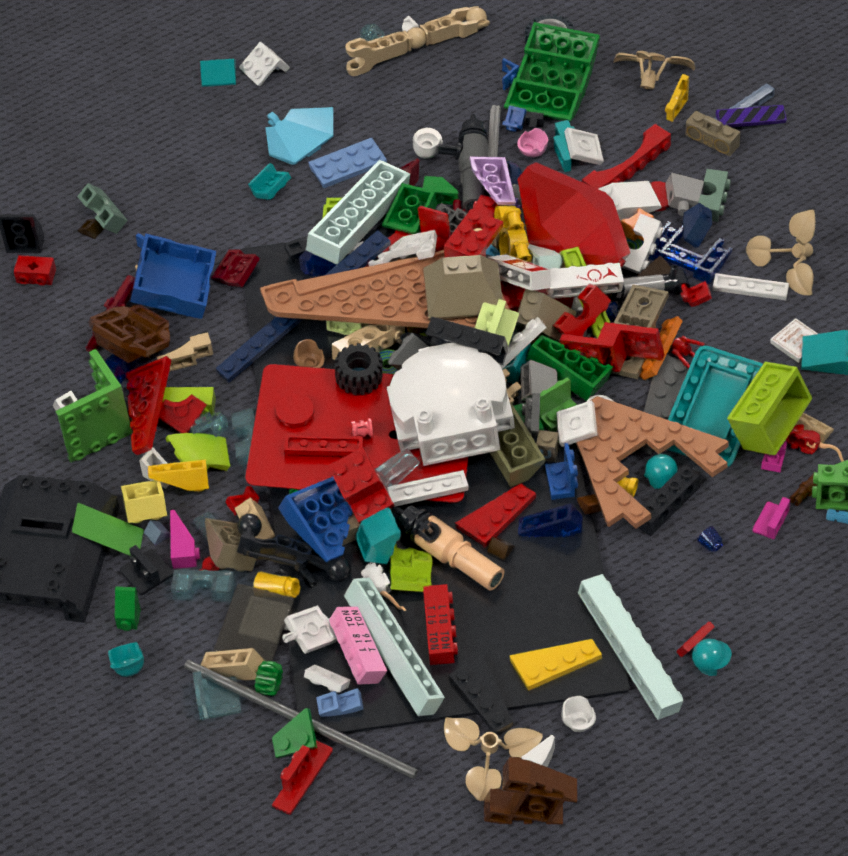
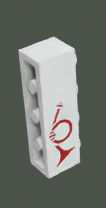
[546,263,624,298]

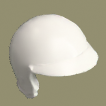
[413,128,442,159]

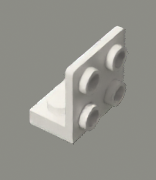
[239,42,290,86]

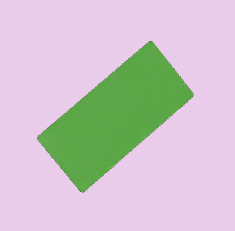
[72,503,144,556]

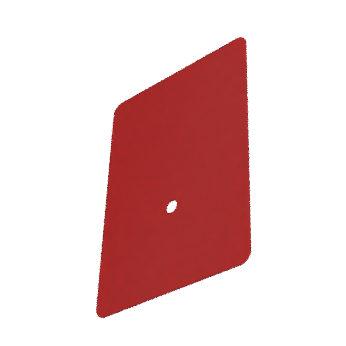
[245,364,468,503]

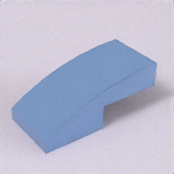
[316,688,363,717]

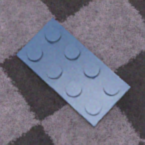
[308,138,387,188]

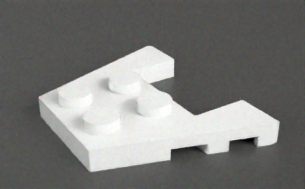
[368,230,437,266]

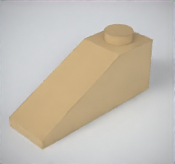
[201,648,265,680]

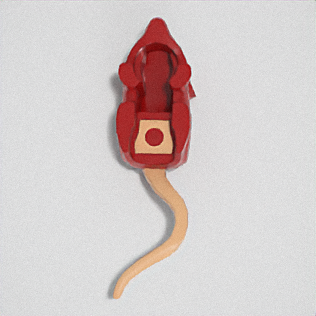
[786,424,844,462]

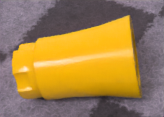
[253,571,300,599]

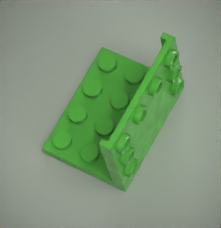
[55,349,132,463]

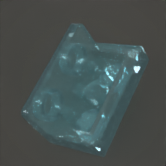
[190,411,228,437]

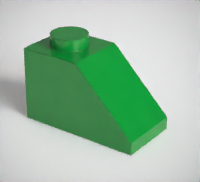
[423,176,459,205]
[115,586,141,631]

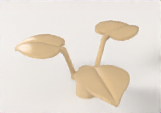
[614,51,695,90]
[746,210,815,295]
[444,717,543,801]

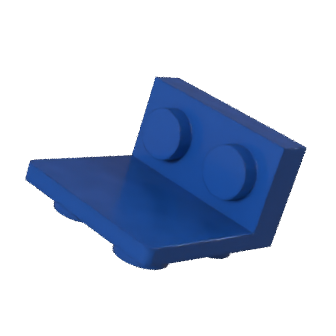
[545,443,578,500]

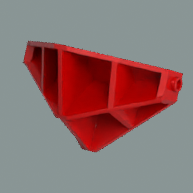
[518,162,631,267]

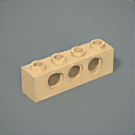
[332,324,405,360]

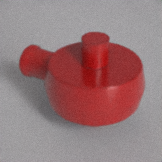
[197,556,220,576]

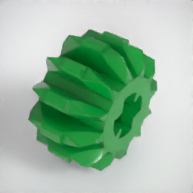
[255,661,283,696]

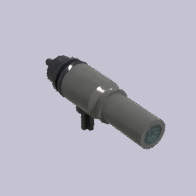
[438,114,489,212]

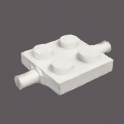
[282,605,337,654]

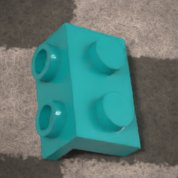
[248,163,291,200]

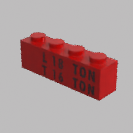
[423,584,458,665]

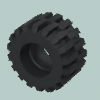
[335,343,383,395]

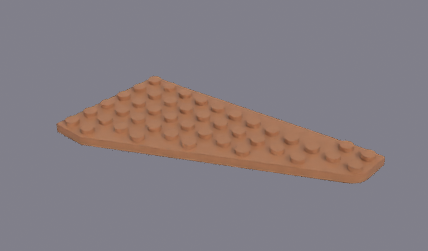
[260,250,510,328]

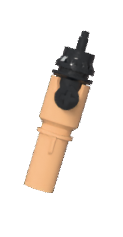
[392,505,505,591]

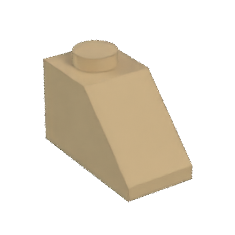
[235,497,275,539]

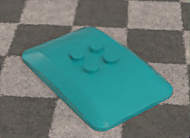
[667,346,763,468]

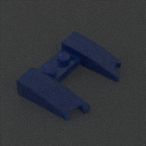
[648,222,732,284]

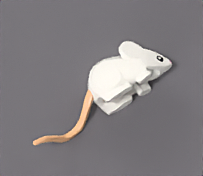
[361,562,406,611]

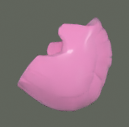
[518,128,548,158]

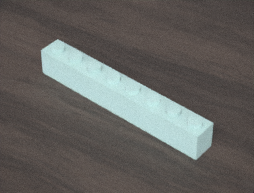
[578,574,683,720]
[344,578,445,716]

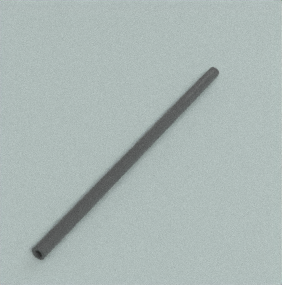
[184,659,418,779]

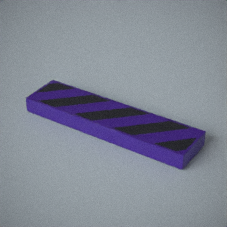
[715,105,787,127]

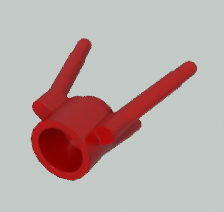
[672,336,705,370]

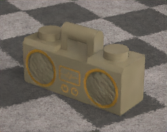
[685,111,740,156]

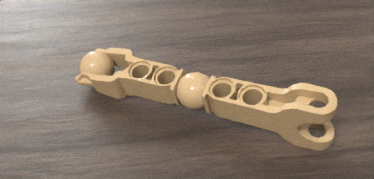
[346,6,490,76]

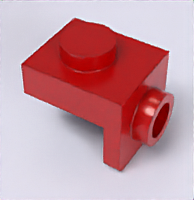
[681,281,712,307]
[225,486,259,515]

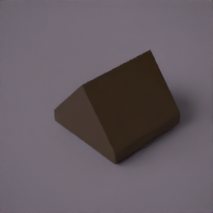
[487,537,515,561]

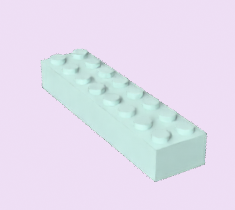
[306,160,410,264]

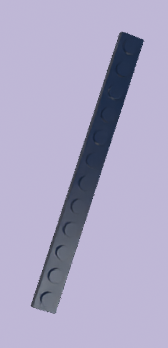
[216,230,391,383]

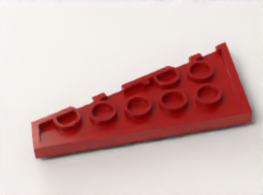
[126,356,172,455]

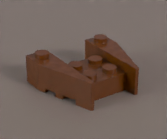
[484,757,577,824]

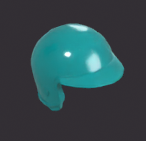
[644,454,678,489]
[692,639,732,676]
[108,642,144,677]

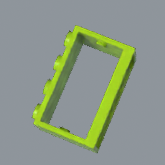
[727,362,812,456]

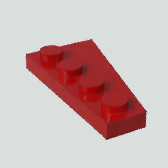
[455,484,536,548]

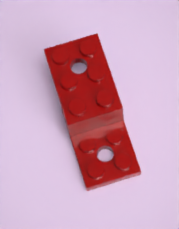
[444,209,503,258]
[560,322,665,372]

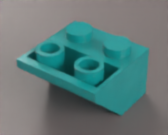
[355,508,400,564]

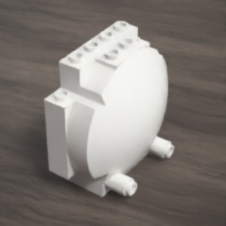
[387,342,515,466]

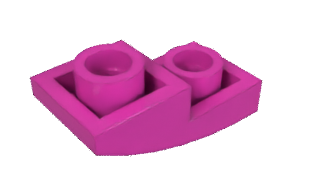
[761,440,788,473]

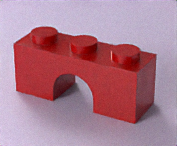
[553,283,611,337]

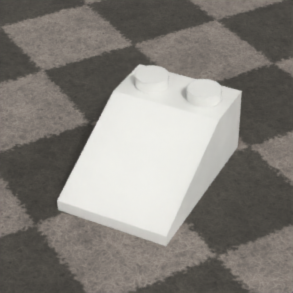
[599,181,662,222]

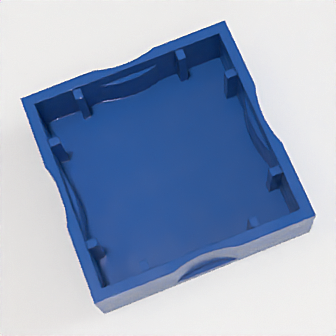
[130,233,216,319]

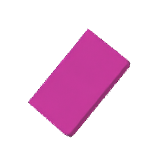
[753,497,790,540]

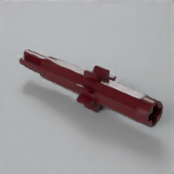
[85,275,135,352]

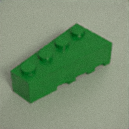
[526,335,613,401]

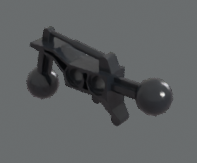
[237,514,351,581]

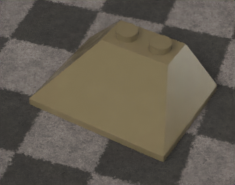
[423,255,502,320]

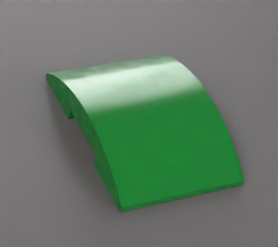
[504,22,600,122]

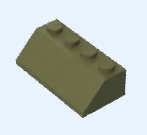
[490,404,546,487]

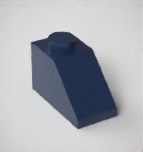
[683,203,712,248]

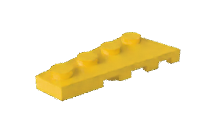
[510,639,602,691]

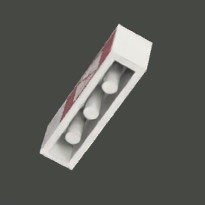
[488,255,551,291]

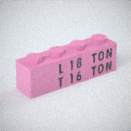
[329,607,387,684]

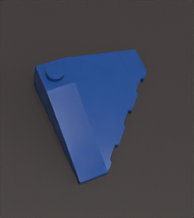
[278,477,353,562]

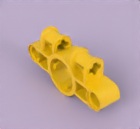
[494,205,532,262]

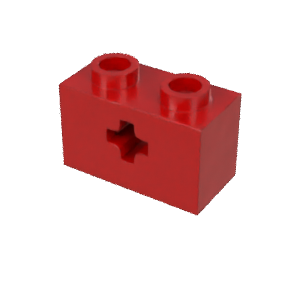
[14,255,56,286]

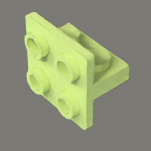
[475,299,519,347]

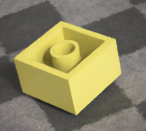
[121,480,167,523]

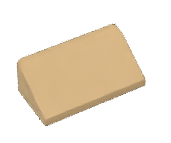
[795,413,834,443]

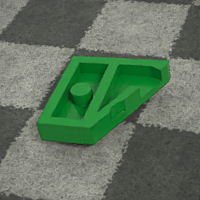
[272,708,317,758]

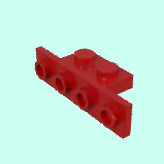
[272,740,333,815]

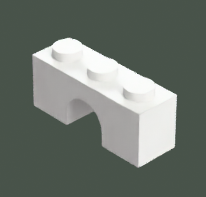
[621,213,664,274]

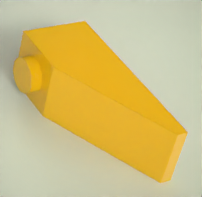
[148,459,209,492]

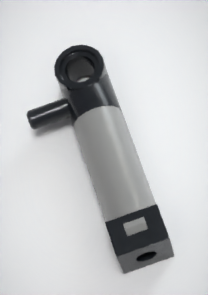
[607,265,690,302]

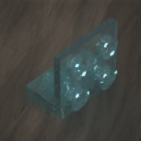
[193,671,241,720]

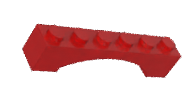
[582,124,671,189]

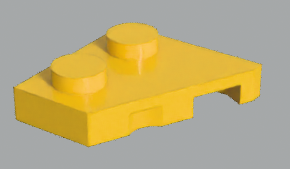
[665,74,689,122]

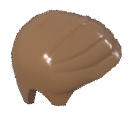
[293,339,325,368]

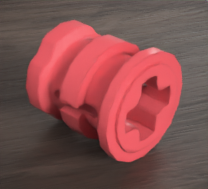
[352,418,373,437]

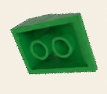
[382,183,437,234]

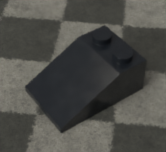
[0,214,44,253]

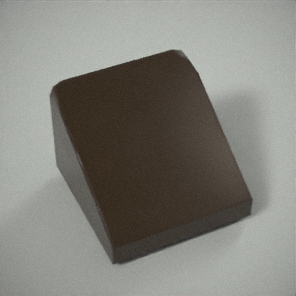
[78,219,104,239]

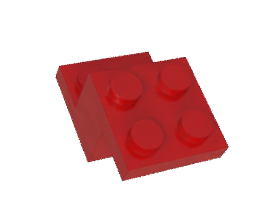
[328,447,395,524]

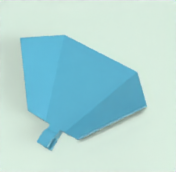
[265,107,334,165]

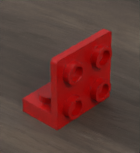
[418,206,451,252]

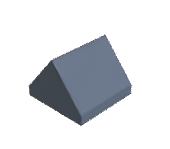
[144,520,171,546]

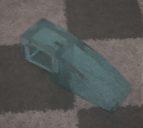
[376,449,420,489]

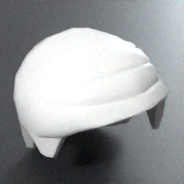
[561,696,596,732]

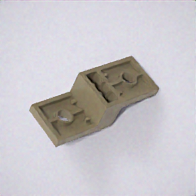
[611,284,669,379]

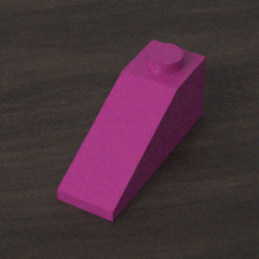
[170,510,200,569]

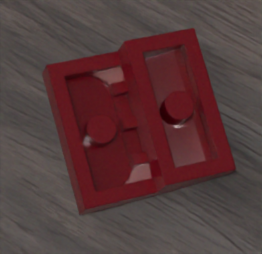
[211,249,260,287]

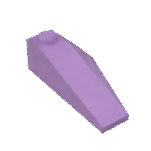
[470,157,516,205]

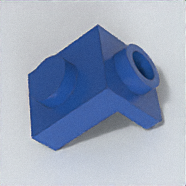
[502,105,527,132]

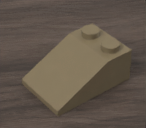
[515,289,576,343]
[205,518,256,572]

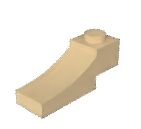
[157,332,213,371]

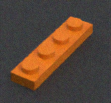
[639,316,683,380]

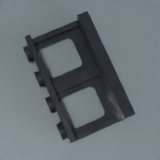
[426,316,509,365]

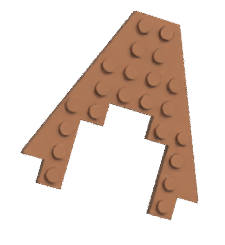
[576,396,729,529]

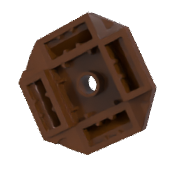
[89,305,170,363]

